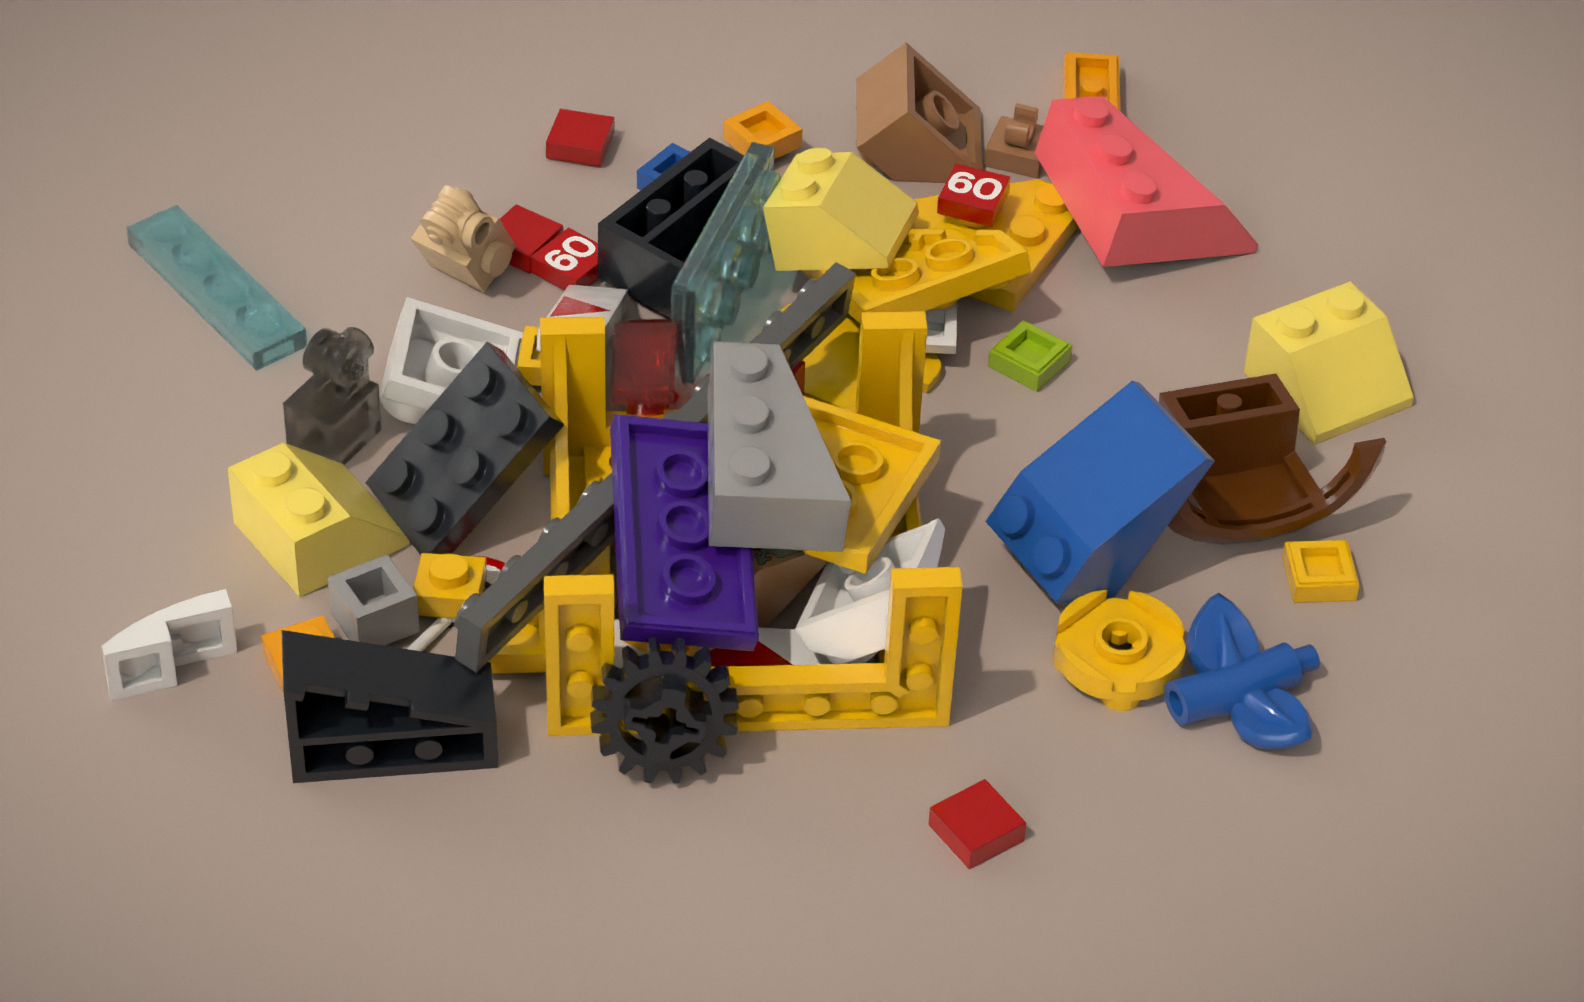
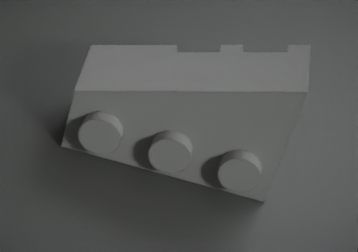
[708,341,851,552]

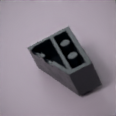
[598,137,755,328]

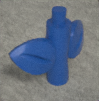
[1164,593,1320,749]

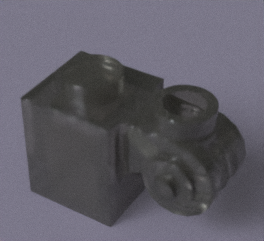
[283,327,382,465]

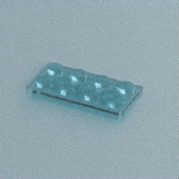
[671,142,781,384]

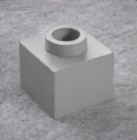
[328,554,419,646]

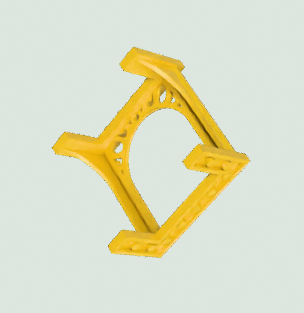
[540,311,963,736]

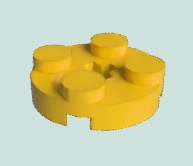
[1053,590,1186,711]

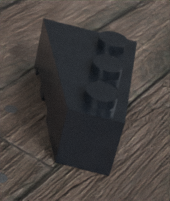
[281,630,498,783]

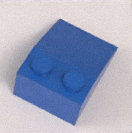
[985,381,1215,605]

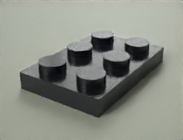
[365,342,564,555]

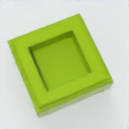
[988,320,1073,392]

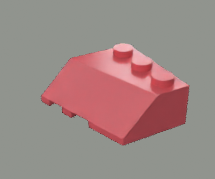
[1035,96,1259,267]

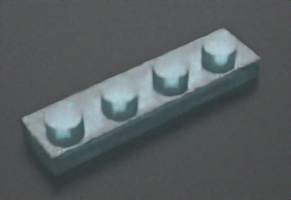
[127,205,307,371]

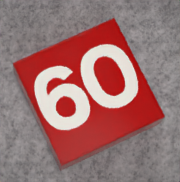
[937,163,1011,227]
[530,227,599,291]

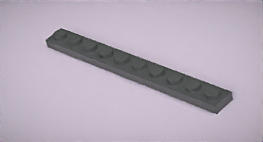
[455,262,856,673]

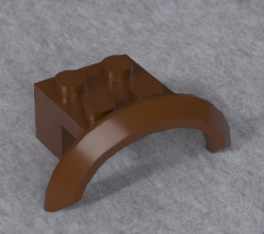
[1159,373,1387,545]

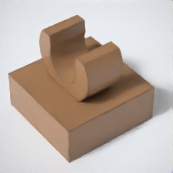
[984,103,1043,179]

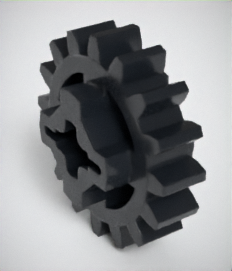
[590,637,739,784]

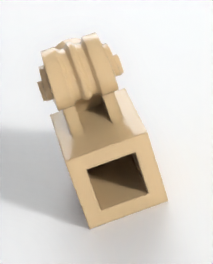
[410,185,516,293]

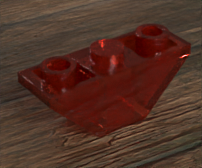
[610,319,687,415]

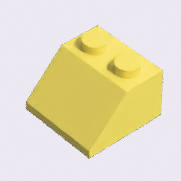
[763,148,919,271]
[1244,281,1414,445]
[227,442,410,598]

